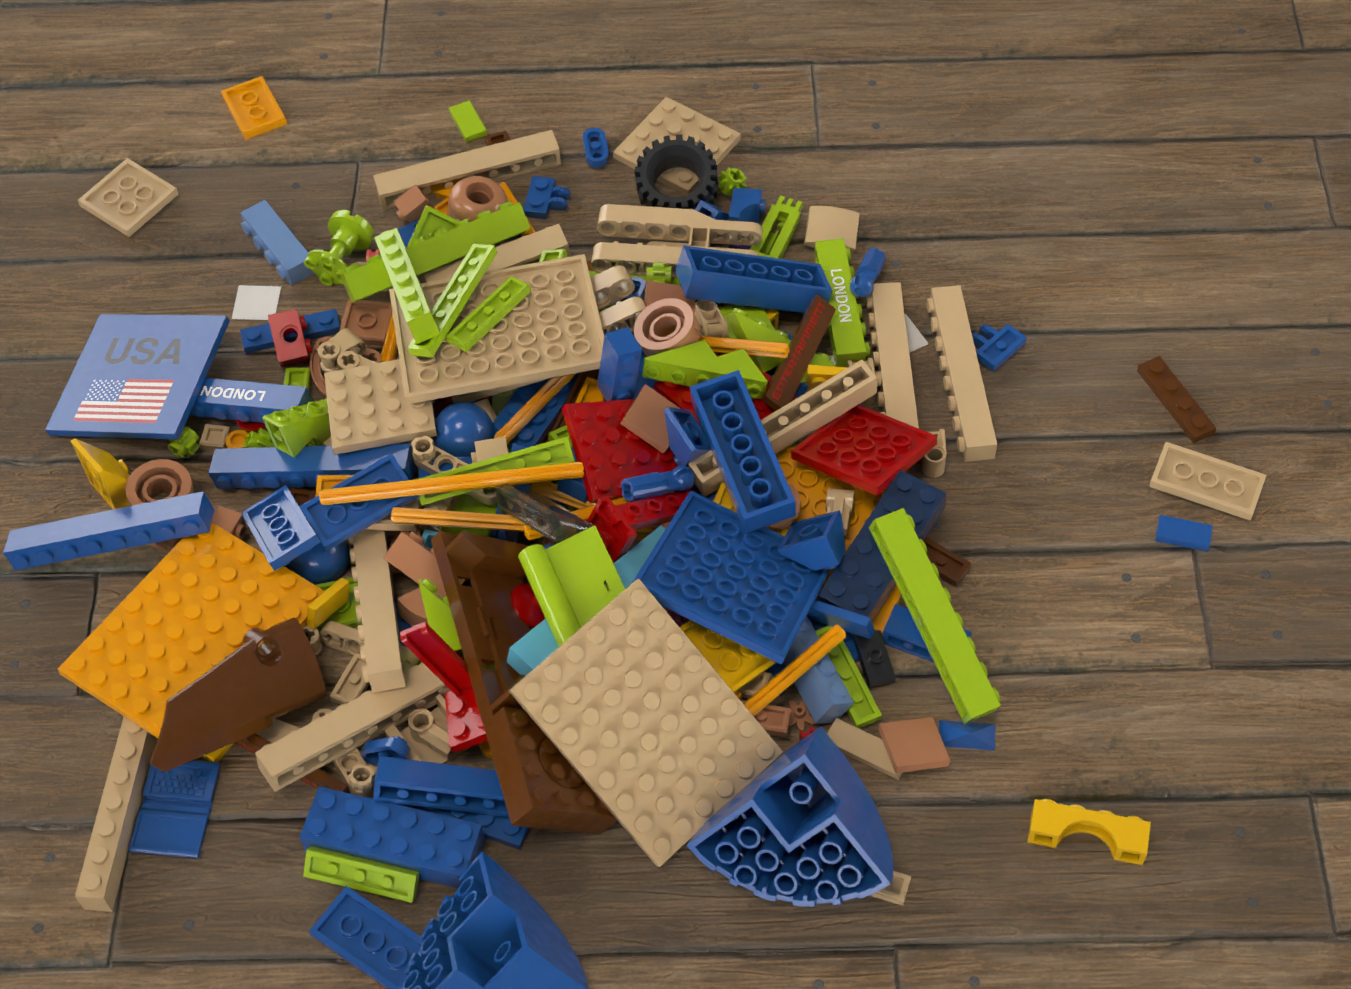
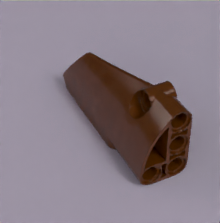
[149,617,326,772]

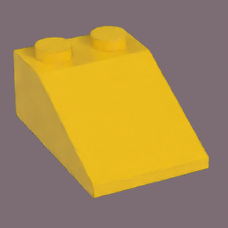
[71,438,130,509]

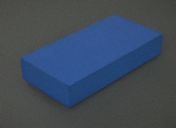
[1155,515,1213,552]

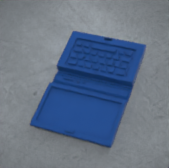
[129,760,221,858]

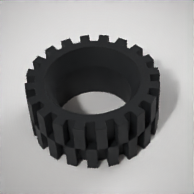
[634,134,718,210]

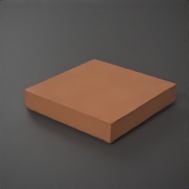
[339,299,392,346]
[620,384,679,453]
[878,717,950,773]

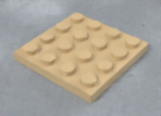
[613,97,741,196]
[324,359,437,455]

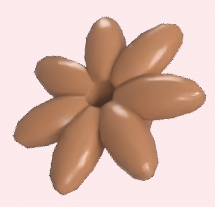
[788,699,815,731]

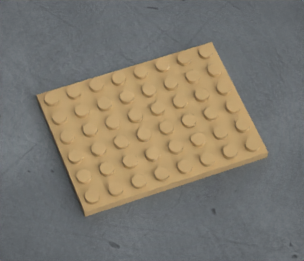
[389,254,604,404]
[509,579,783,867]

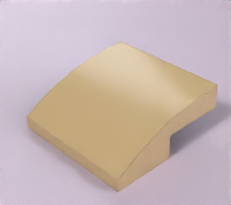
[804,206,860,255]

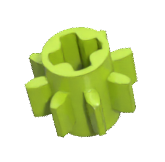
[718,167,747,196]
[647,262,672,284]
[168,426,200,458]
[243,428,275,448]

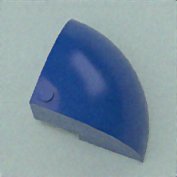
[687,726,894,906]
[400,851,589,989]

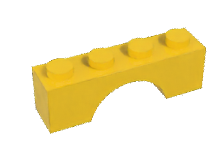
[1027,799,1151,865]

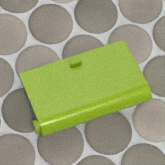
[518,525,625,647]

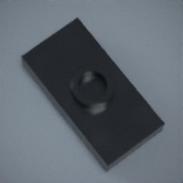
[853,630,896,688]

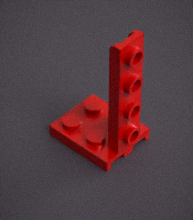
[581,489,696,563]
[400,622,487,753]

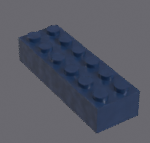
[818,470,946,622]

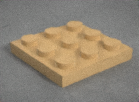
[78,158,178,237]

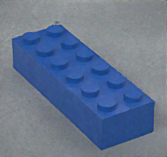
[675,245,832,314]
[689,370,796,533]
[299,786,485,888]

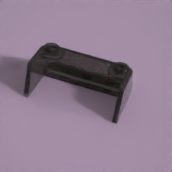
[495,484,593,546]

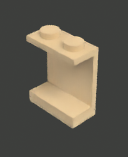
[384,694,470,764]

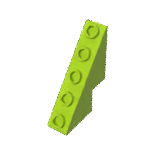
[725,308,835,383]
[642,340,767,399]
[262,397,331,458]
[418,578,496,670]

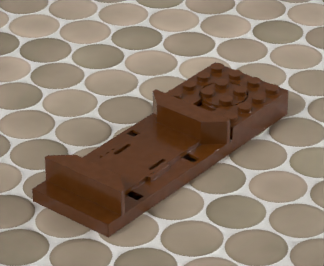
[431,531,617,835]

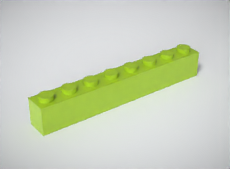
[340,201,531,303]
[869,508,1001,725]

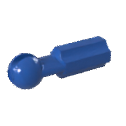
[850,248,886,298]
[621,466,695,502]

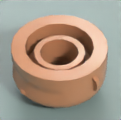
[447,176,508,222]
[634,298,701,357]
[125,459,195,506]

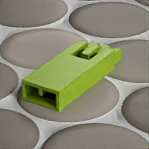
[750,195,803,259]

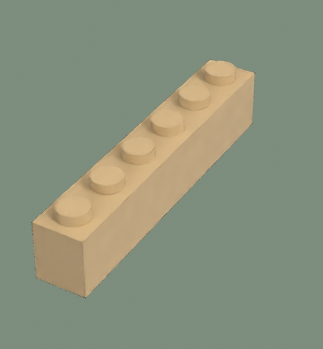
[424,224,571,282]

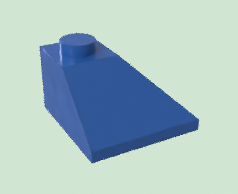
[664,407,711,467]
[778,510,846,571]

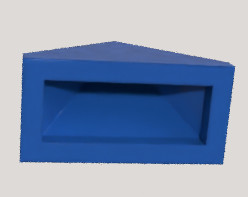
[939,720,995,750]

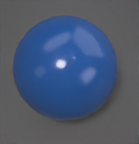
[433,402,494,457]
[288,536,351,585]

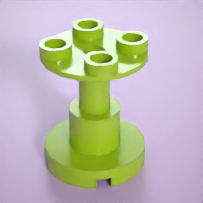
[304,210,374,286]

